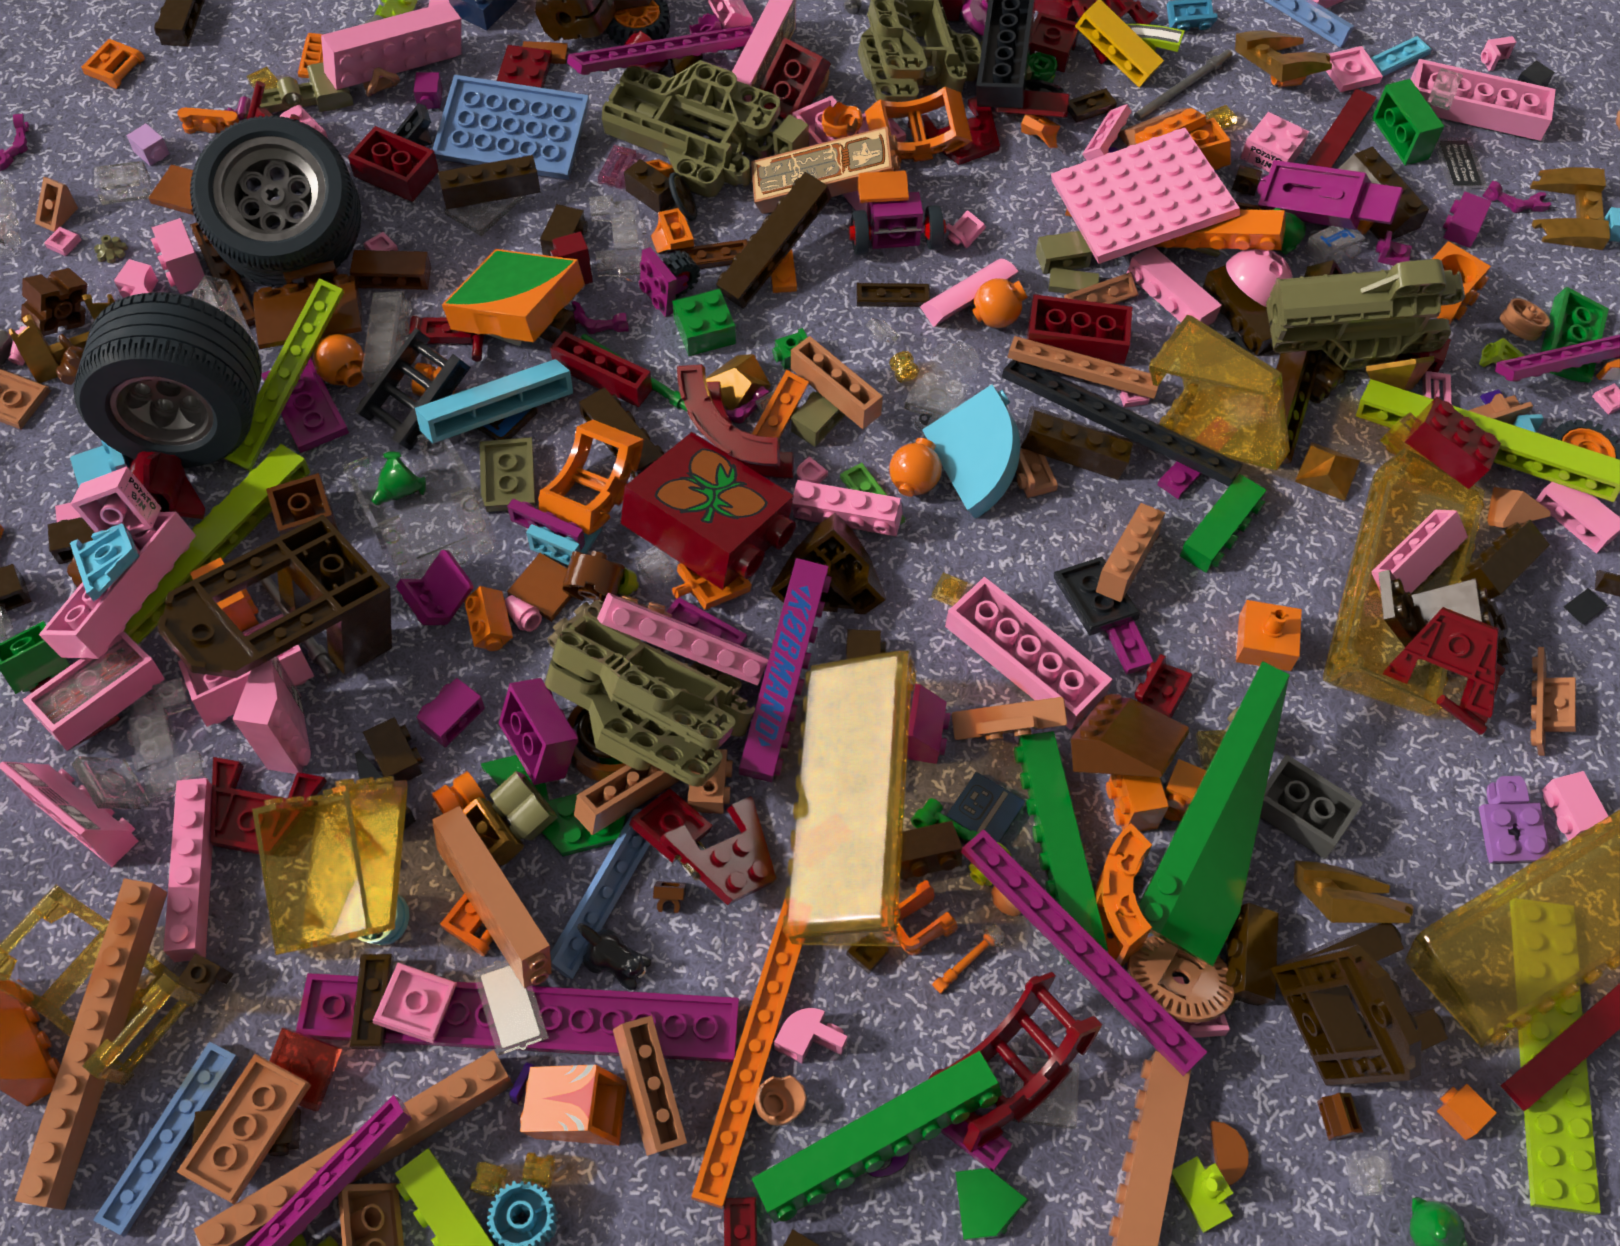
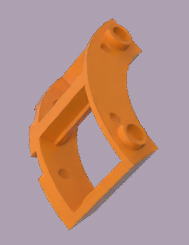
[865,87,972,163]
[538,420,644,535]
[1094,823,1152,967]

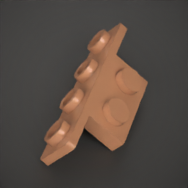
[1531,647,1576,756]
[952,697,1068,741]

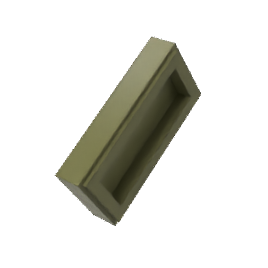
[1048,268,1099,294]

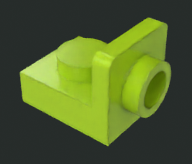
[1479,338,1525,367]

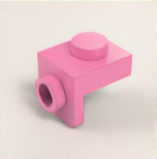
[1481,36,1516,71]
[946,210,986,248]

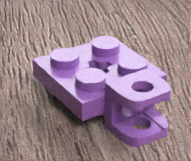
[1479,776,1551,864]

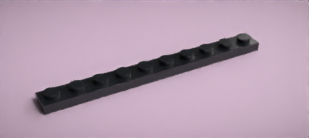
[1002,359,1243,486]

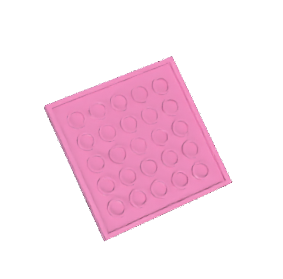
[1051,128,1240,264]

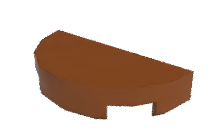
[1210,1121,1249,1186]

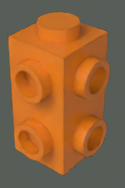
[464,586,513,651]

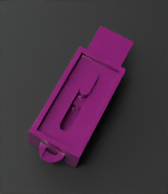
[1257,160,1403,230]

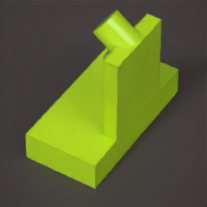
[1171,1156,1233,1233]

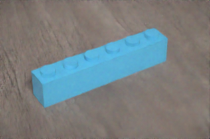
[415,359,573,443]

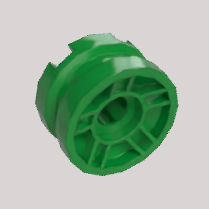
[1028,52,1057,83]

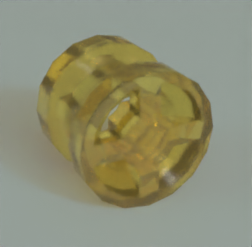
[889,351,919,383]
[522,1152,555,1189]
[469,1162,509,1198]

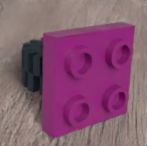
[639,247,700,317]

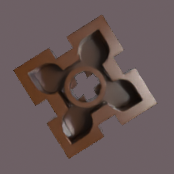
[21,268,88,336]

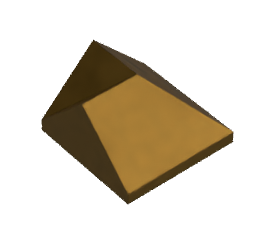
[706,354,771,410]
[1366,356,1434,391]
[1295,442,1360,501]

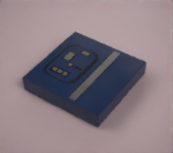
[946,772,1026,843]

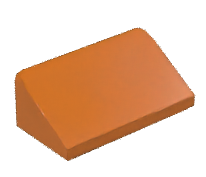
[858,171,909,203]

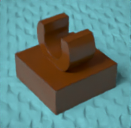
[653,881,686,913]

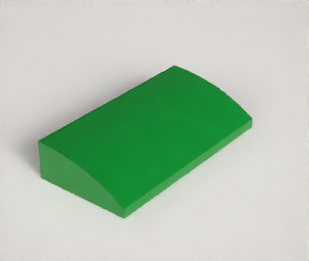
[1540,286,1609,383]

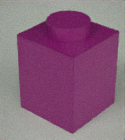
[414,72,443,109]

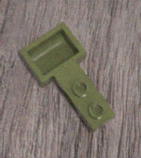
[260,63,354,113]

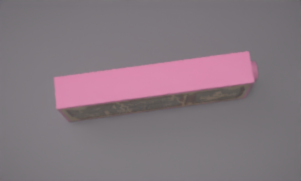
[732,0,796,102]

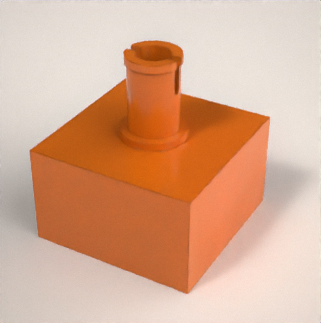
[1236,600,1302,671]

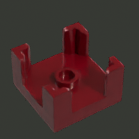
[1030,12,1079,73]

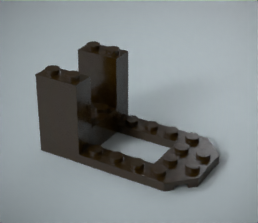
[157,515,392,678]
[1271,923,1449,1086]

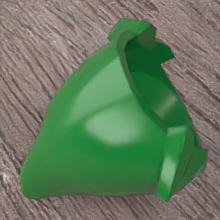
[1274,208,1306,255]
[372,452,426,505]
[1409,1197,1468,1246]

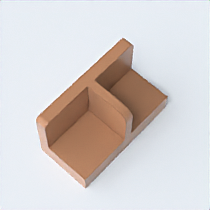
[1469,393,1533,425]

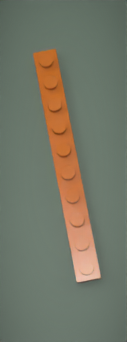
[691,899,813,1209]

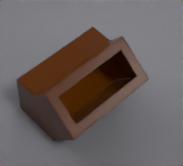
[1317,1093,1363,1141]

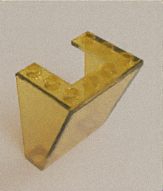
[1149,315,1290,471]
[252,776,408,955]

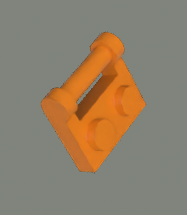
[81,39,145,89]
[440,893,493,956]

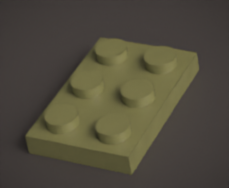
[480,437,536,512]

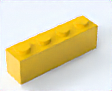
[1075,0,1164,87]

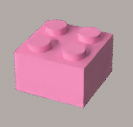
[151,218,209,294]

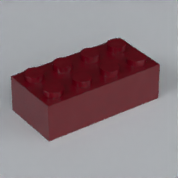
[1027,294,1133,364]

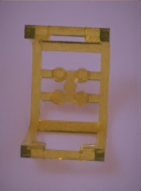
[0,884,202,1086]

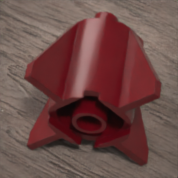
[130,451,205,519]

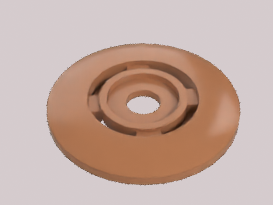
[1128,936,1234,1023]

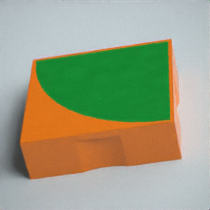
[442,249,585,342]

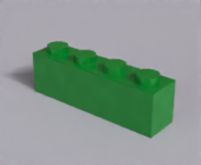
[1179,474,1266,573]

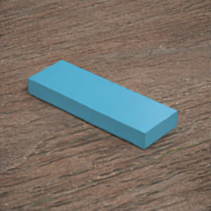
[1371,36,1432,76]

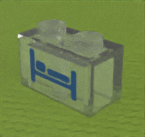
[1304,226,1365,265]

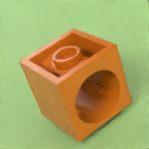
[1432,241,1491,324]

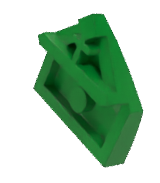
[955,1168,1028,1241]

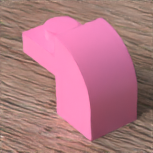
[774,1008,848,1063]

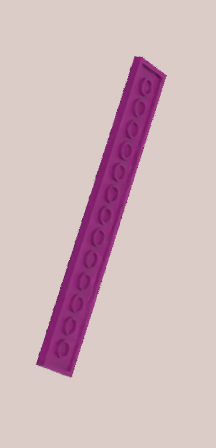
[295,973,739,1063]

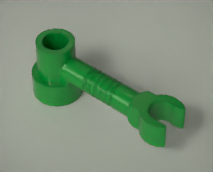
[911,798,979,844]

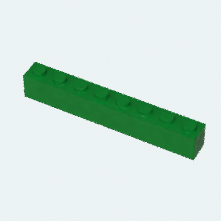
[1014,731,1108,964]
[751,1051,1002,1223]

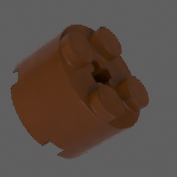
[562,551,625,602]

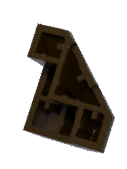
[770,513,886,614]

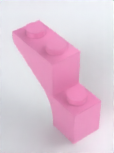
[114,259,158,298]

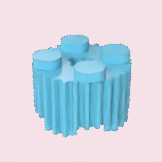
[487,1181,558,1246]

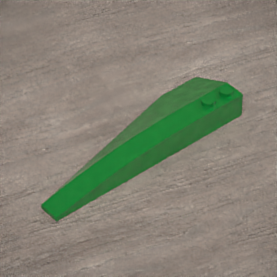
[1138,661,1290,966]

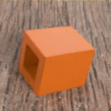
[1437,1084,1497,1140]

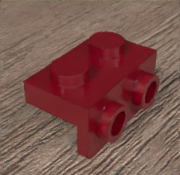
[1135,654,1193,718]

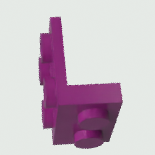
[396,550,473,625]

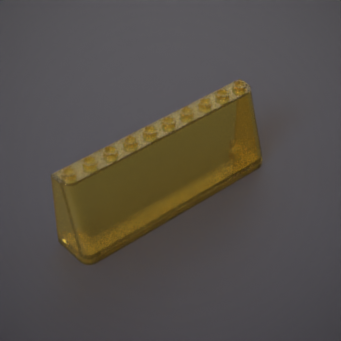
[1323,448,1485,716]
[783,650,917,947]
[1405,810,1620,1048]

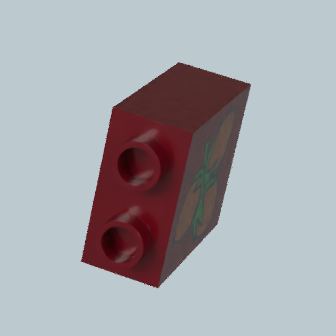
[620,432,796,590]

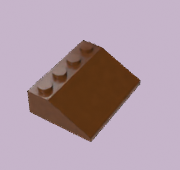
[253,274,362,349]
[1071,694,1189,777]

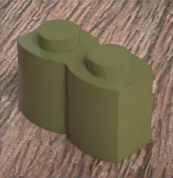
[490,771,558,841]

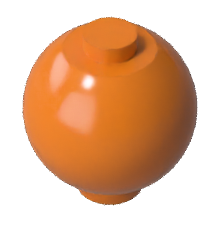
[972,278,1028,328]
[312,334,365,387]
[889,438,942,497]

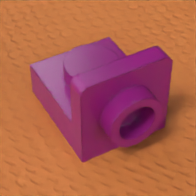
[1375,230,1412,266]

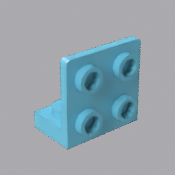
[70,440,131,487]
[526,524,602,565]

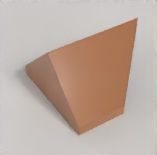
[35,177,78,232]
[1487,487,1551,528]

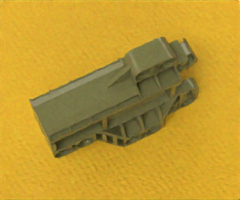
[858,0,981,102]
[602,60,782,198]
[1266,259,1465,370]
[545,612,755,787]

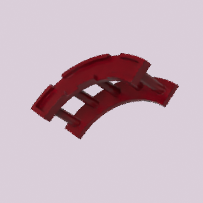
[677,364,794,479]
[929,972,1103,1153]

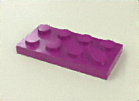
[261,358,349,453]

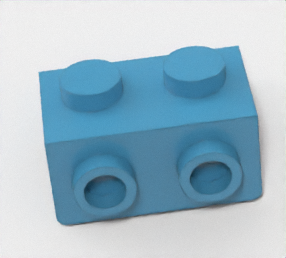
[1166,0,1218,31]

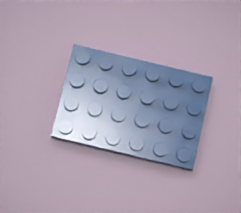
[432,75,590,180]

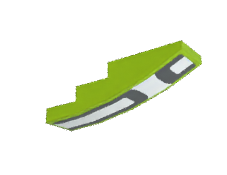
[1089,24,1184,52]

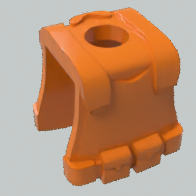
[885,880,958,956]

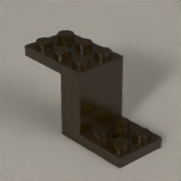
[1378,570,1511,666]

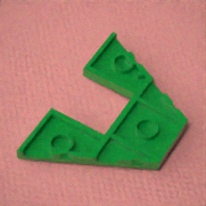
[481,755,628,857]

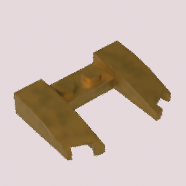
[1235,30,1332,82]
[1530,167,1610,250]
[8,294,115,383]
[1294,861,1414,923]

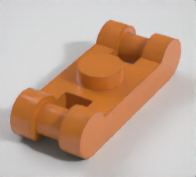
[177,107,239,134]

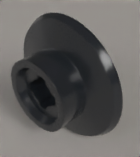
[1026,79,1064,93]

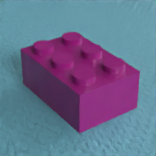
[498,678,578,785]

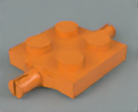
[672,563,752,610]

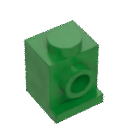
[772,328,807,370]

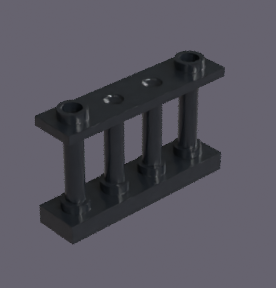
[355,328,471,450]

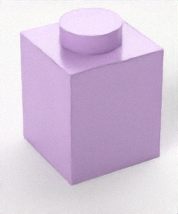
[126,123,169,166]

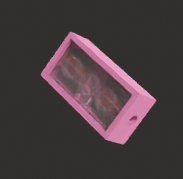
[23,631,165,751]

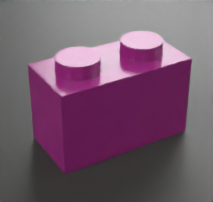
[1442,191,1492,248]
[416,677,485,748]

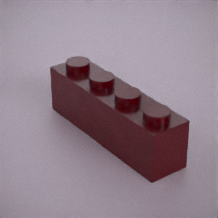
[550,331,652,407]

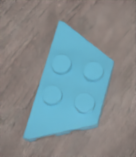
[70,523,139,601]

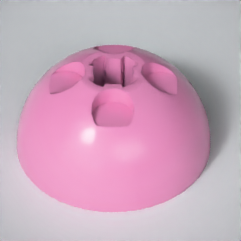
[1226,249,1293,307]

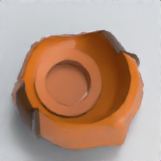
[822,102,863,138]

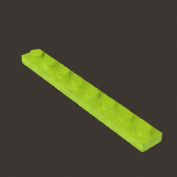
[224,278,344,471]

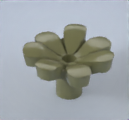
[94,235,128,263]

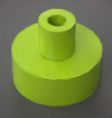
[618,568,639,596]

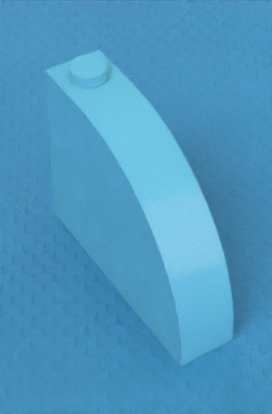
[922,384,1020,518]

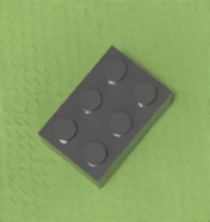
[1260,754,1363,859]

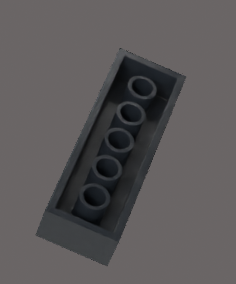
[976,0,1035,108]

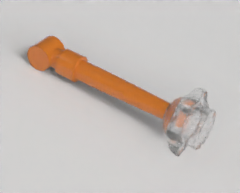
[932,924,1006,994]

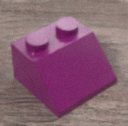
[903,684,951,764]

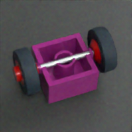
[849,192,946,255]

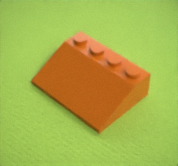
[0,973,60,1106]

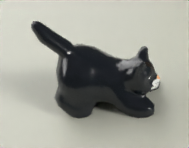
[577,923,651,991]

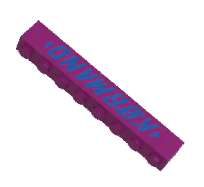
[739,558,832,783]

